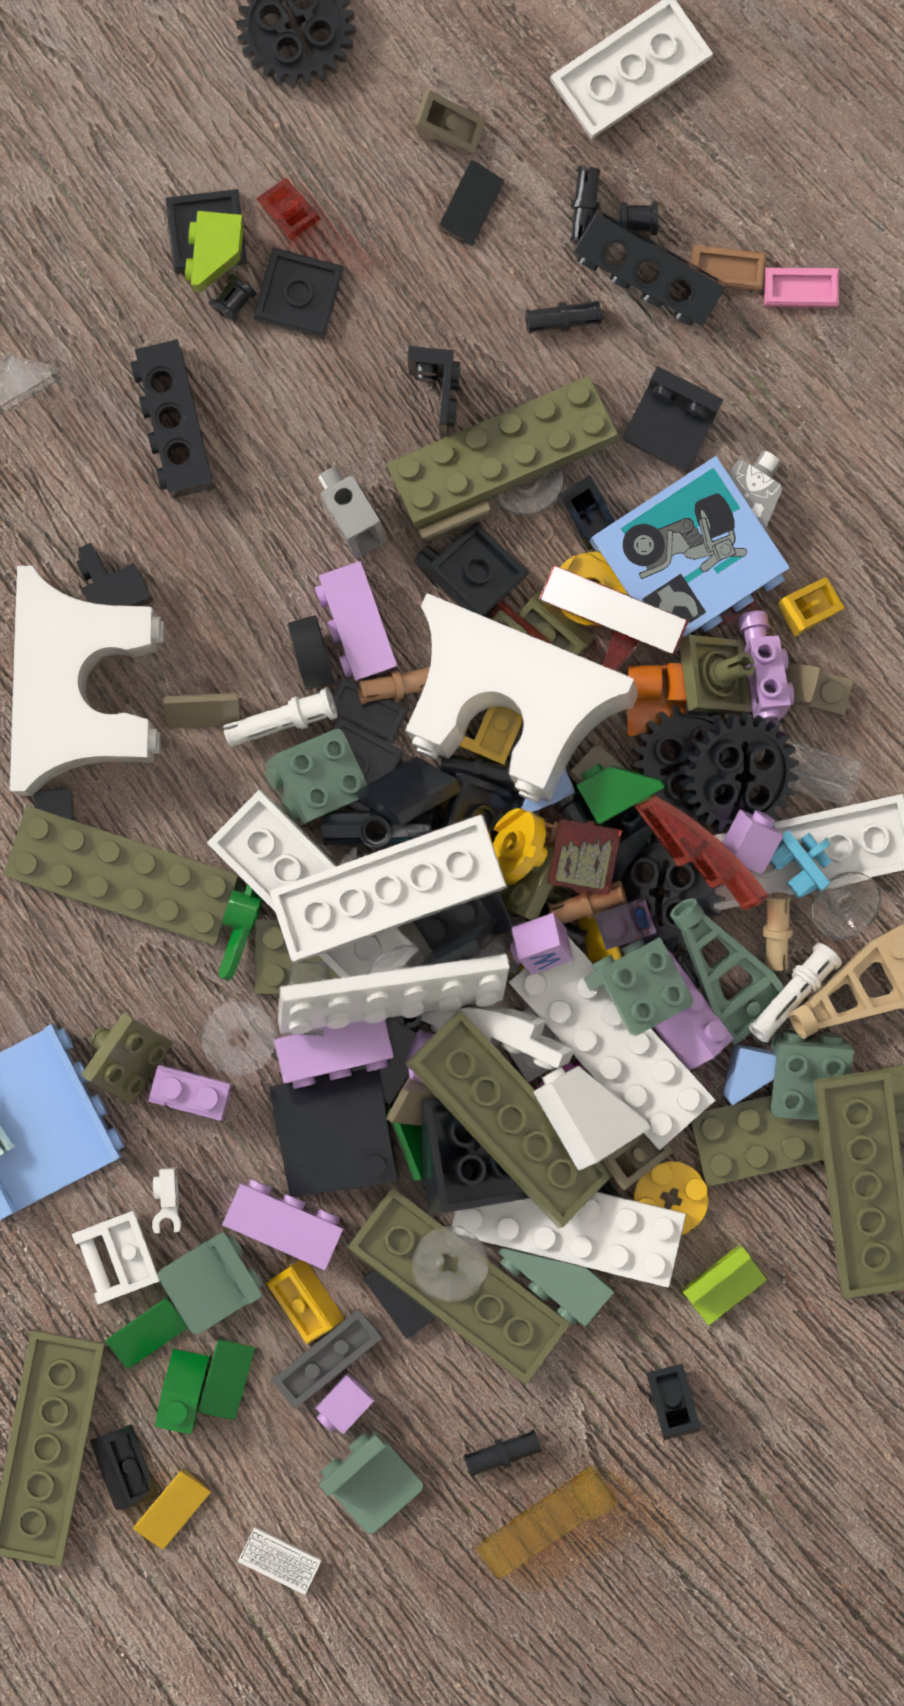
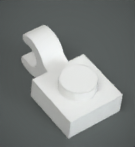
[152,1167,182,1233]

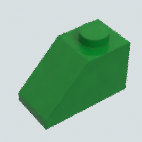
[577,763,666,824]
[154,1348,210,1435]

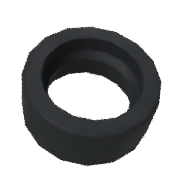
[288,615,334,690]

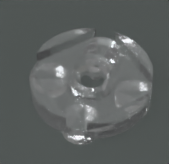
[202,1002,276,1075]
[411,1226,488,1302]

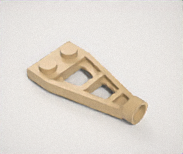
[789,924,904,1038]

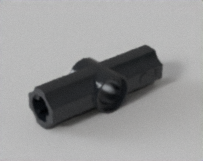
[321,810,438,848]

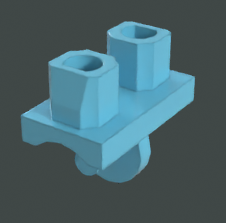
[770,830,832,899]

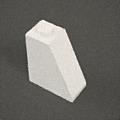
[533,1066,651,1171]

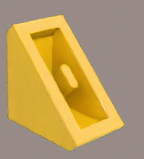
[777,577,845,637]

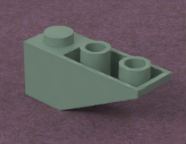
[499,1246,614,1326]

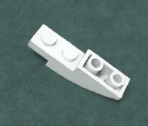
[421,1004,574,1070]

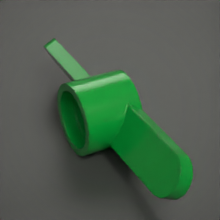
[219,884,262,981]

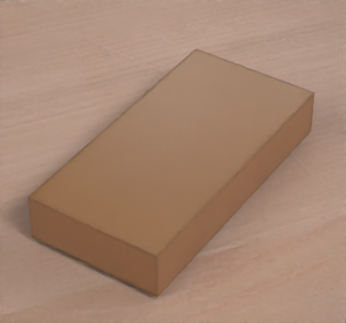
[691,245,766,292]

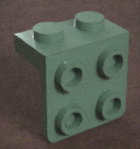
[265,729,368,828]
[583,937,693,1036]
[771,1029,853,1121]
[157,1231,263,1334]
[319,1429,423,1534]

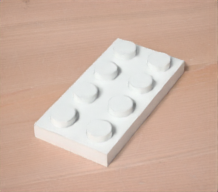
[550,0,713,140]

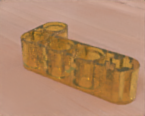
[475,1464,618,1580]

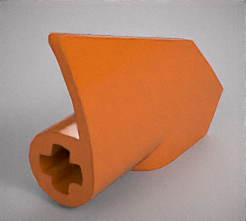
[627,663,697,737]

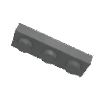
[271,1308,382,1409]

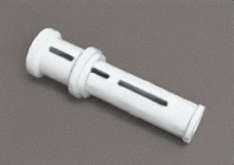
[223,687,337,748]
[749,943,842,1042]

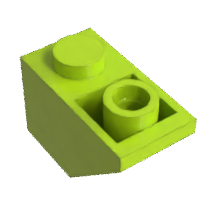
[185,211,244,293]

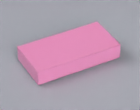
[764,268,839,308]

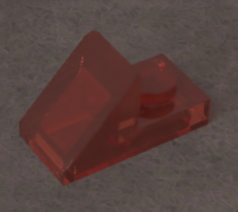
[256,178,321,246]

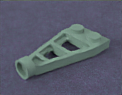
[670,898,784,1046]

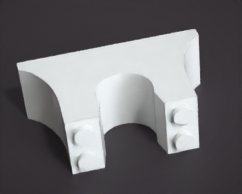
[10,566,165,796]
[406,593,638,803]

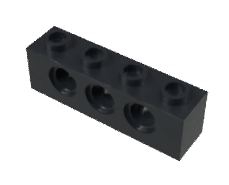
[574,208,725,326]
[131,339,215,498]

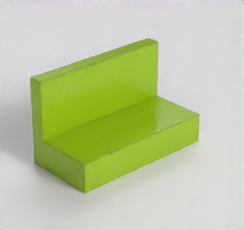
[681,1244,767,1326]

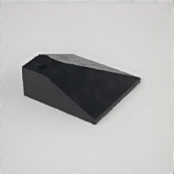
[269,1069,400,1196]
[421,1083,530,1215]

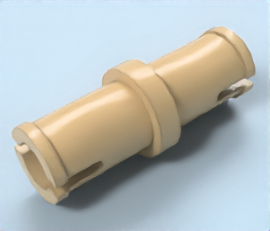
[763,892,793,971]

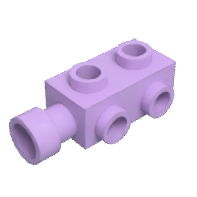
[738,611,794,724]

